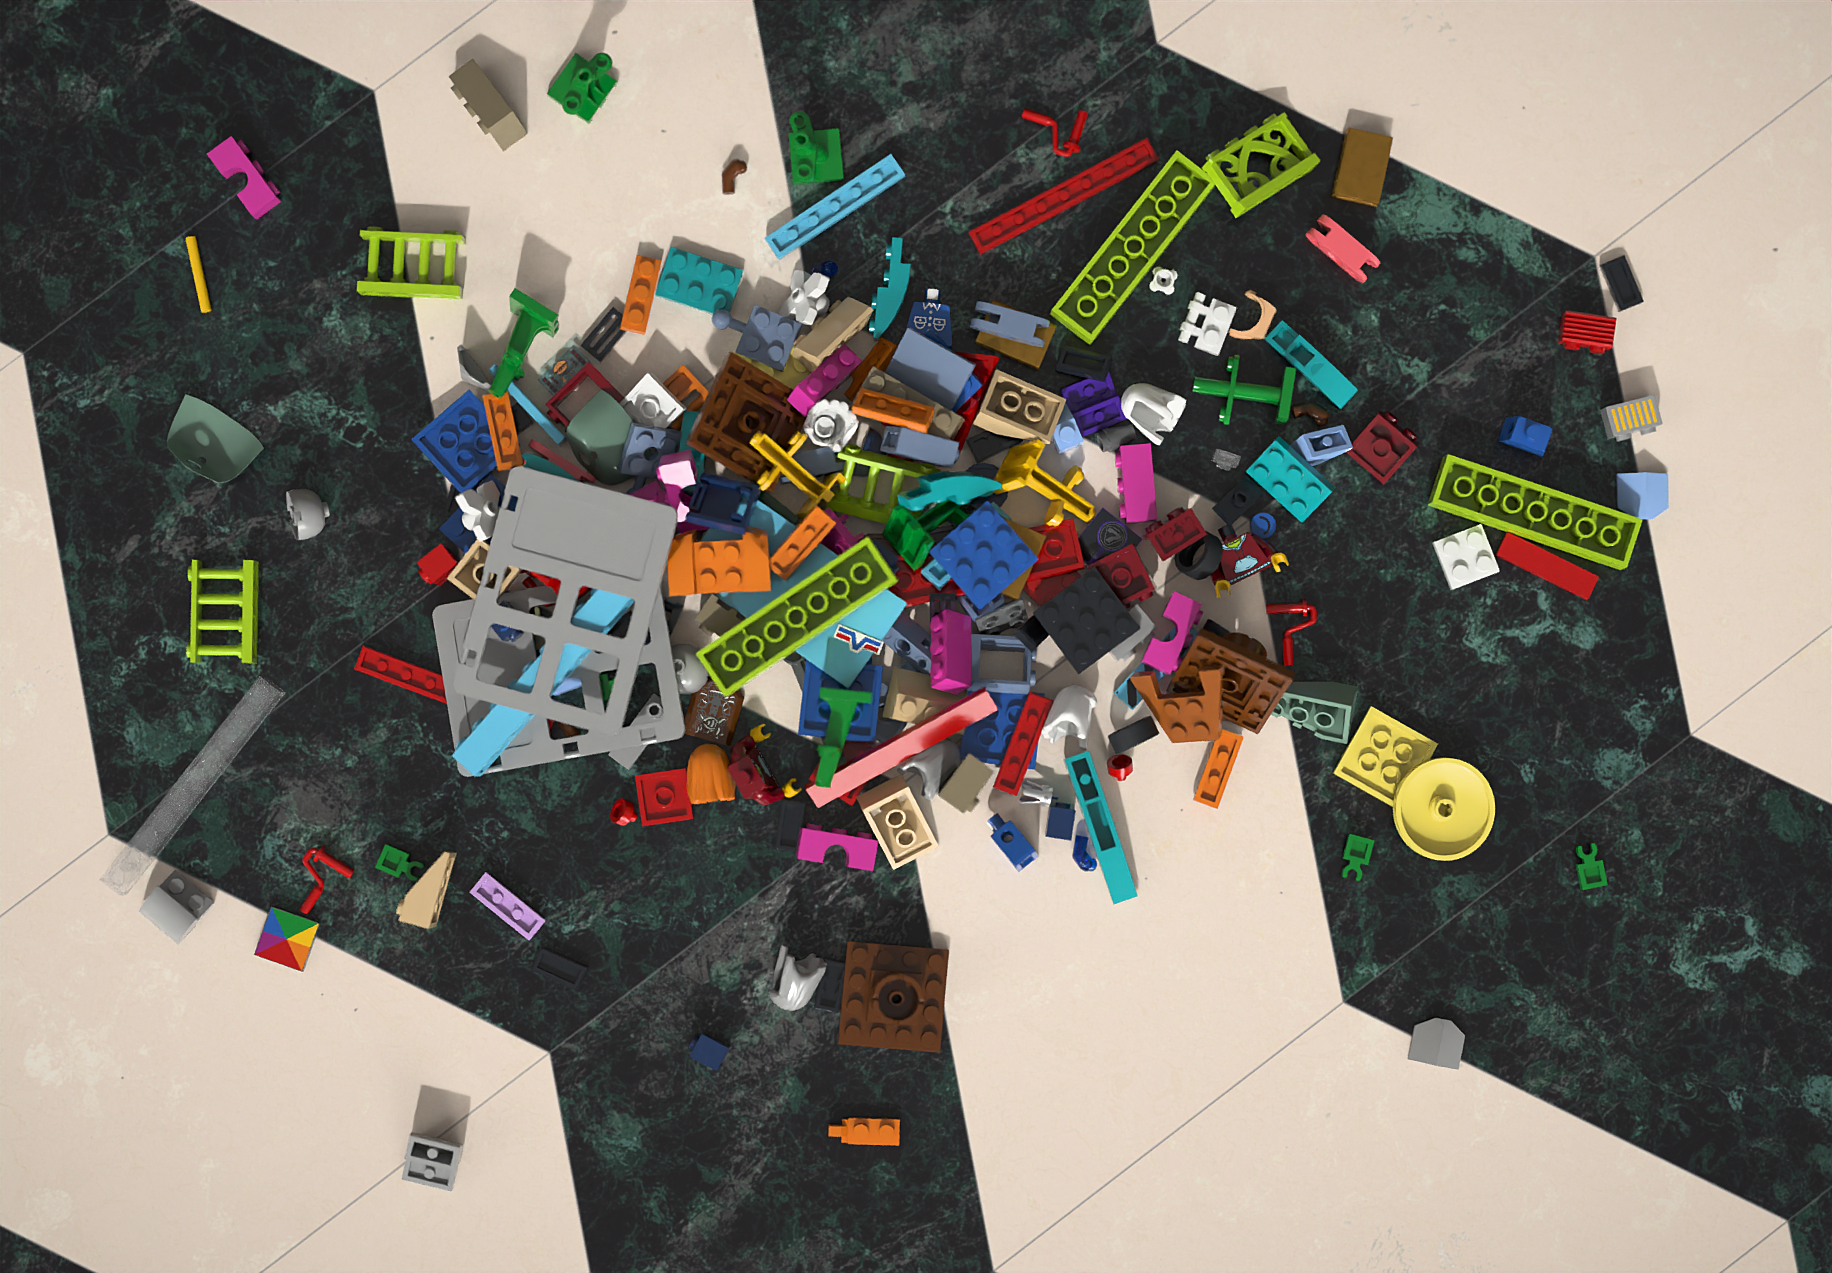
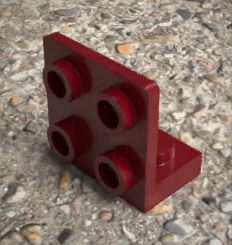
[1142,507,1207,561]

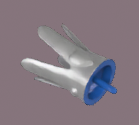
[1019,779,1059,807]

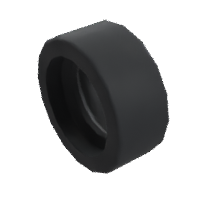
[1174,530,1223,580]
[1108,716,1159,754]

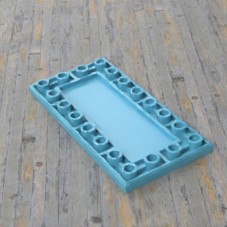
[701,500,908,688]

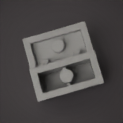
[139,870,214,945]
[401,1132,463,1192]

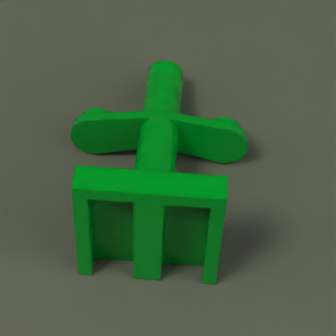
[547,53,618,124]
[788,111,844,185]
[488,288,559,399]
[1193,354,1296,425]
[882,496,979,571]
[815,688,872,788]

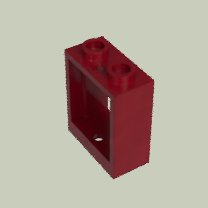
[545,362,624,433]

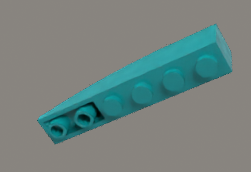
[1063,751,1138,905]

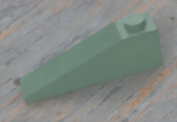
[1271,681,1358,744]

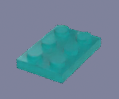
[655,247,744,315]
[1246,436,1335,523]

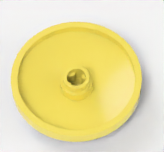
[1393,758,1495,861]

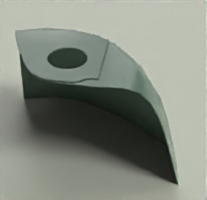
[566,389,653,485]
[167,394,264,483]

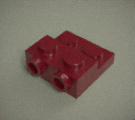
[1346,410,1419,484]
[1087,543,1157,609]

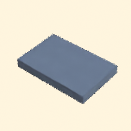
[885,327,976,410]

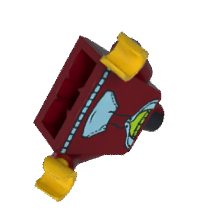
[1210,525,1289,598]
[727,724,802,805]

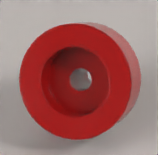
[1107,754,1133,781]
[610,798,637,826]

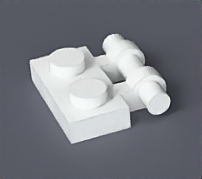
[1178,292,1237,356]

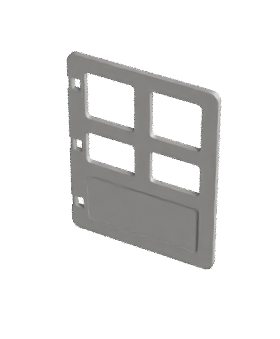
[453,467,678,735]
[432,584,686,777]

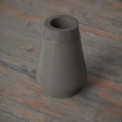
[1096,424,1136,453]

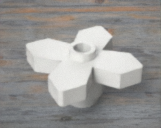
[778,270,830,325]
[456,481,501,542]

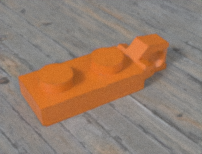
[844,337,898,402]
[828,1117,900,1145]

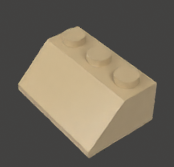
[792,297,873,373]
[883,667,967,735]

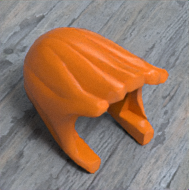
[687,743,736,804]

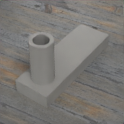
[608,693,664,770]

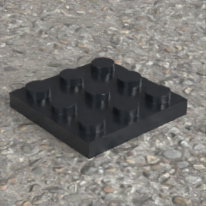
[1033,567,1141,675]

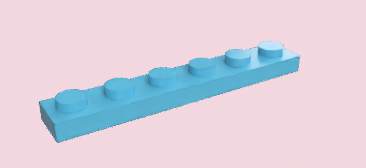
[765,154,905,260]

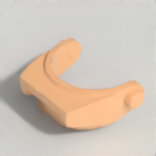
[1228,290,1277,339]

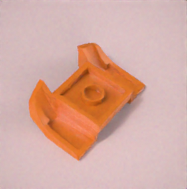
[667,526,771,596]

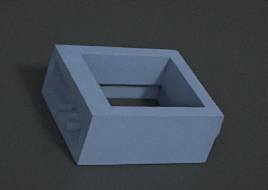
[880,426,959,468]
[967,634,1037,694]

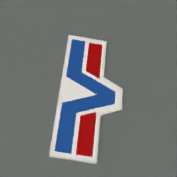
[834,624,884,655]

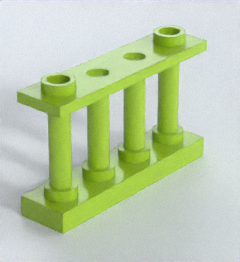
[357,227,465,300]
[826,444,941,524]
[186,560,259,664]

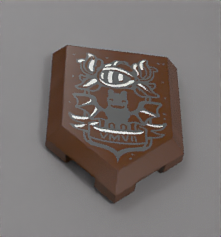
[684,676,744,747]

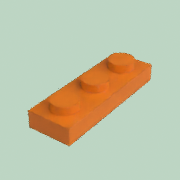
[620,255,661,335]
[852,388,934,433]
[482,390,523,471]
[769,505,836,581]
[1193,729,1244,809]

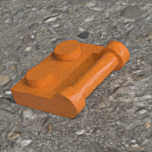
[662,365,708,431]

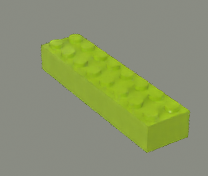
[1050,151,1215,345]
[1427,454,1643,570]
[696,537,899,697]

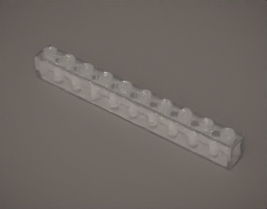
[100,676,285,895]

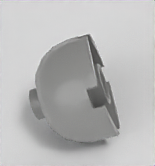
[286,489,329,540]
[672,644,709,695]

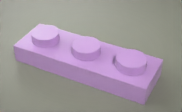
[470,872,546,941]

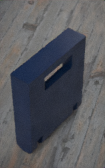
[685,473,761,535]

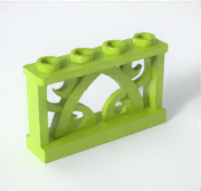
[1202,112,1320,218]

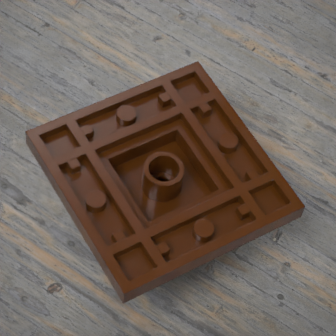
[685,352,807,493]
[1166,628,1295,734]
[837,941,949,1053]

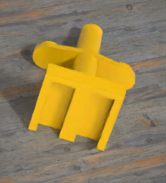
[749,431,847,520]
[993,439,1096,527]

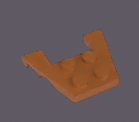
[1130,665,1224,743]

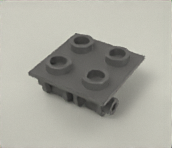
[974,598,1029,635]

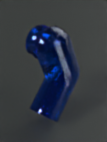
[811,261,838,278]
[1072,835,1097,872]

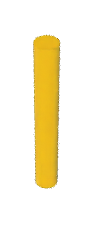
[185,236,212,313]

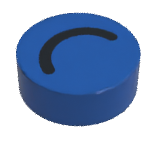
[1250,513,1276,539]

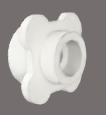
[1149,267,1177,295]

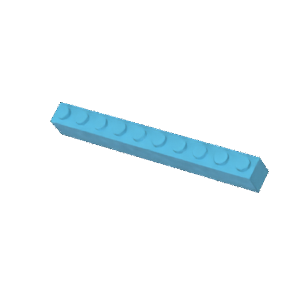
[452,588,635,776]

